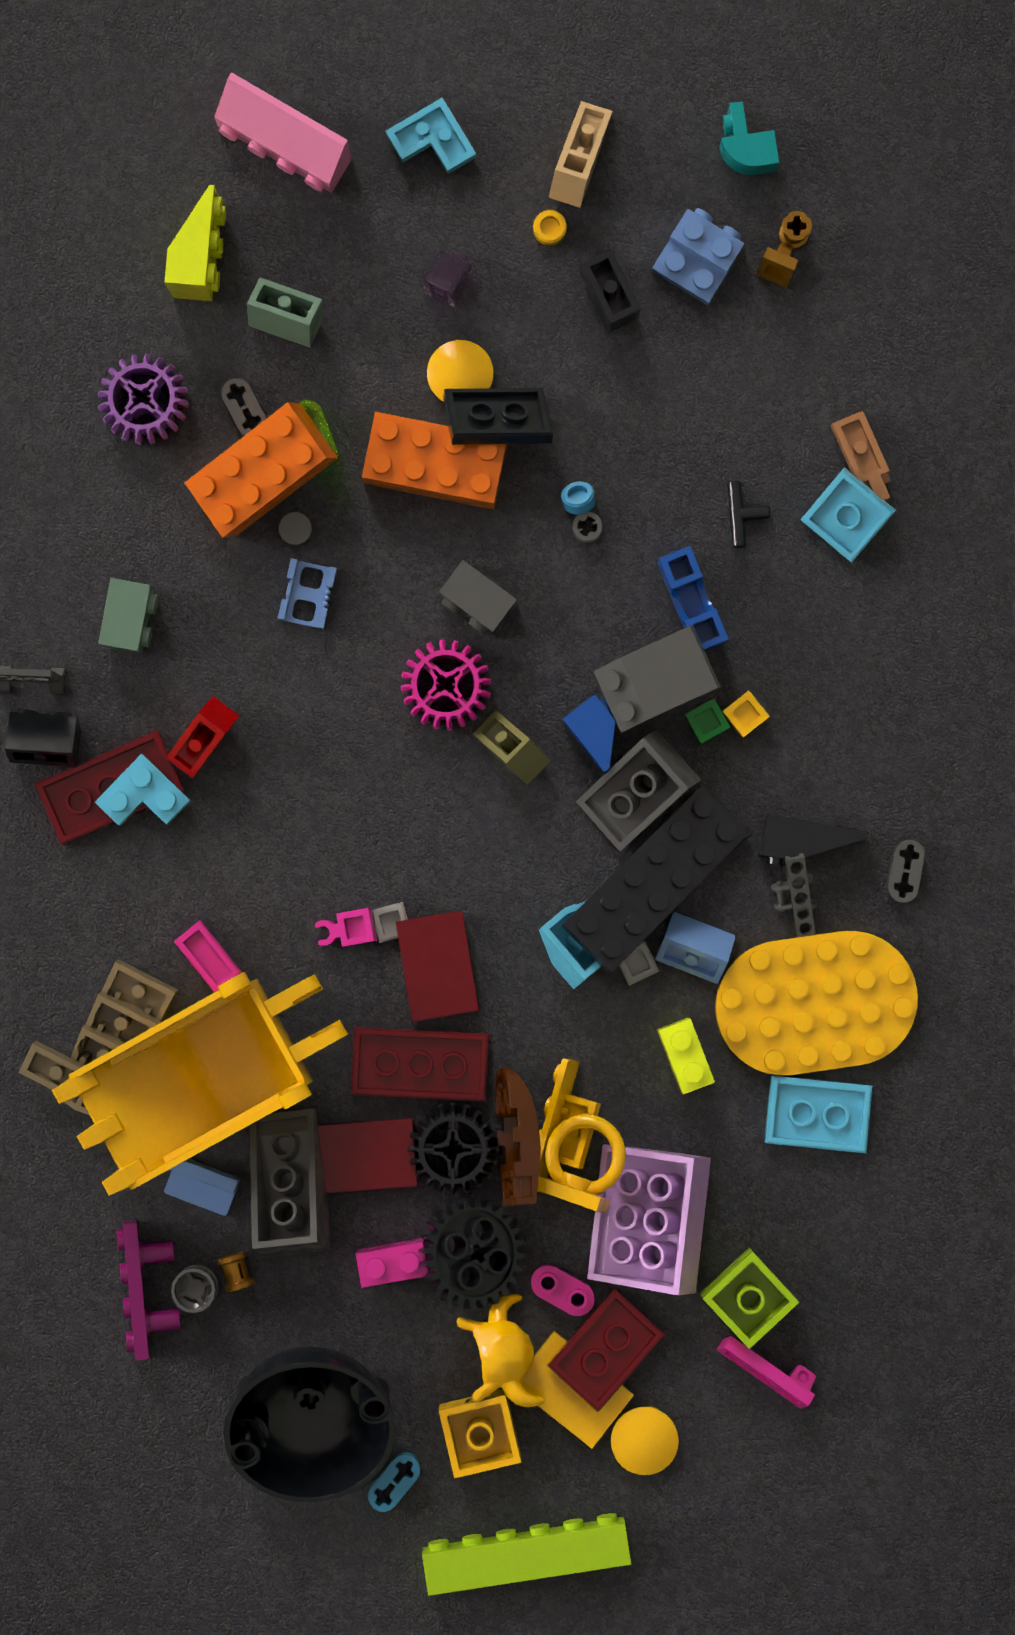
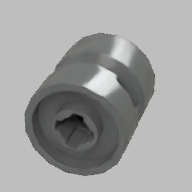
[171,1263,221,1313]

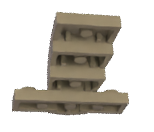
[18,959,178,1115]

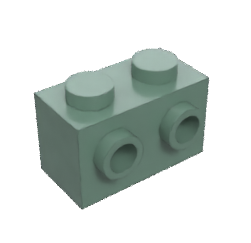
[247,278,323,348]
[98,578,158,654]

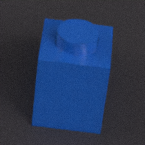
[562,694,616,774]

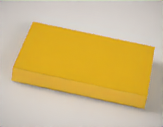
[521,1330,634,1449]

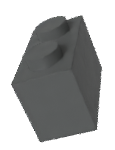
[439,560,517,635]

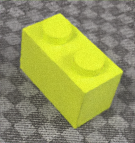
[657,1018,715,1095]

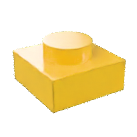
[722,690,770,738]

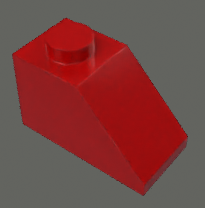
[166,696,239,778]

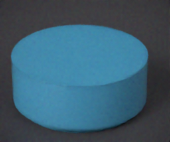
[561,481,596,515]

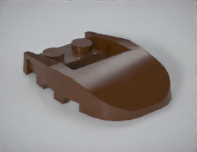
[495,1068,541,1207]

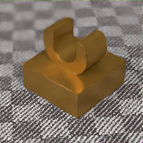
[756,241,798,288]

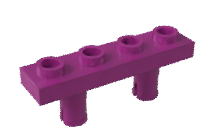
[116,1220,180,1361]

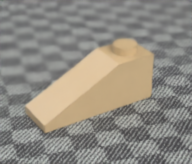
[549,101,613,208]

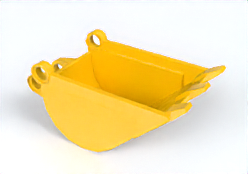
[52,972,348,1196]

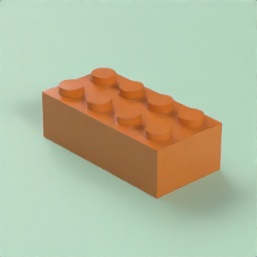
[184,402,338,538]
[362,412,507,510]

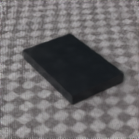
[443,388,553,445]

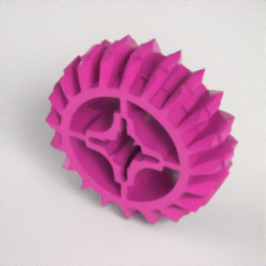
[400,640,491,731]

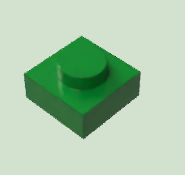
[684,698,731,745]

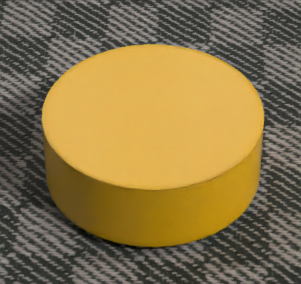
[533,210,567,246]

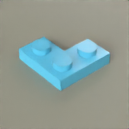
[385,98,477,174]
[95,754,191,826]

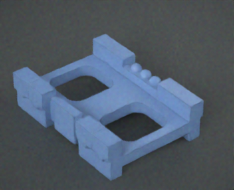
[278,558,337,630]

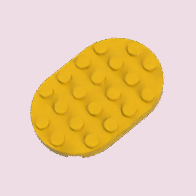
[715,931,918,1076]

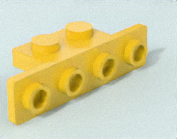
[537,1058,601,1192]

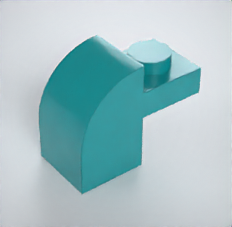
[719,101,779,175]

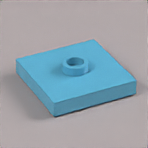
[801,467,896,563]

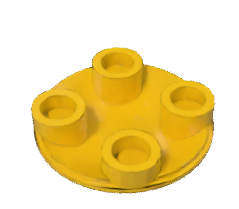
[427,340,494,402]
[611,1406,679,1475]

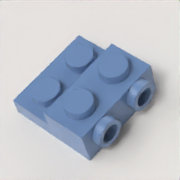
[651,208,745,306]

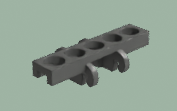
[771,853,817,938]

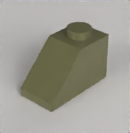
[473,710,550,785]

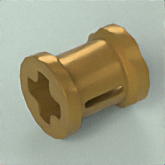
[779,211,812,249]
[216,1251,255,1292]

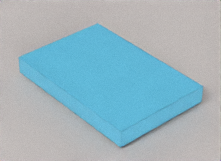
[764,1075,872,1153]

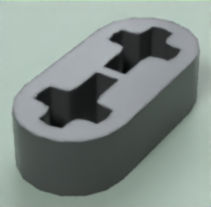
[221,378,266,436]
[887,840,925,903]

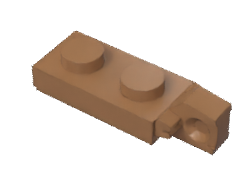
[831,411,891,502]

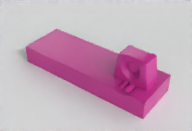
[717,1336,816,1408]

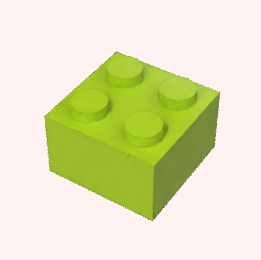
[700,1247,799,1349]

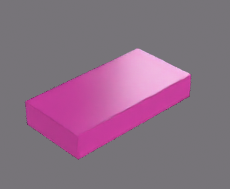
[174,920,243,992]

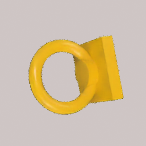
[537,1114,626,1213]

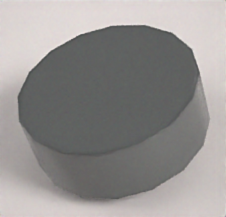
[279,512,313,547]

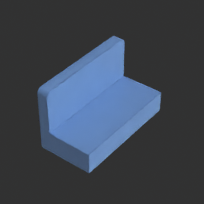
[655,912,735,984]
[164,1158,241,1216]

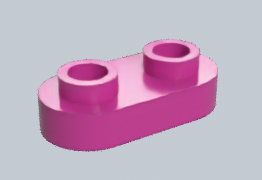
[531,1264,594,1316]

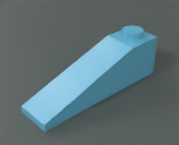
[539,901,601,990]

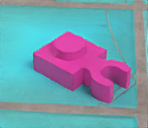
[315,907,378,947]

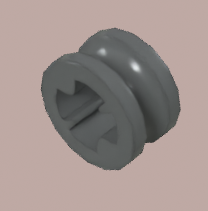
[572,512,602,544]

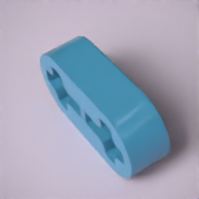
[368,1452,421,1512]

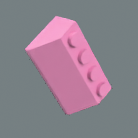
[214,72,352,193]

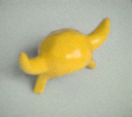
[457,1294,545,1407]

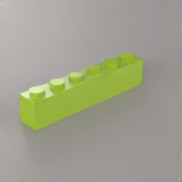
[422,1513,631,1596]

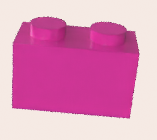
[356,1238,430,1288]

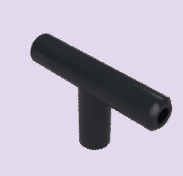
[727,480,770,548]

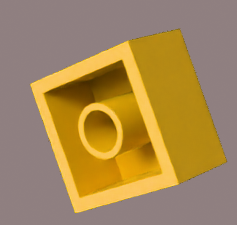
[439,1389,521,1479]

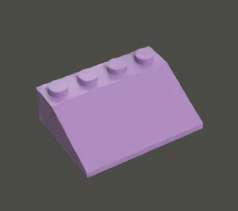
[587,1144,711,1296]

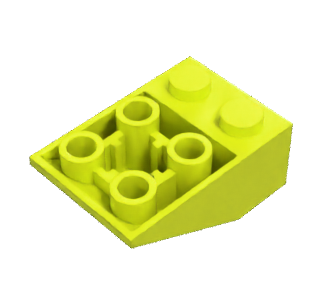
[164,185,226,301]

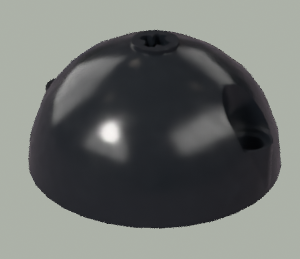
[224,1346,395,1502]

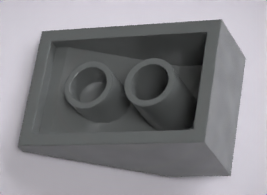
[593,625,721,733]
[576,730,701,851]

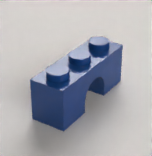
[657,546,729,652]

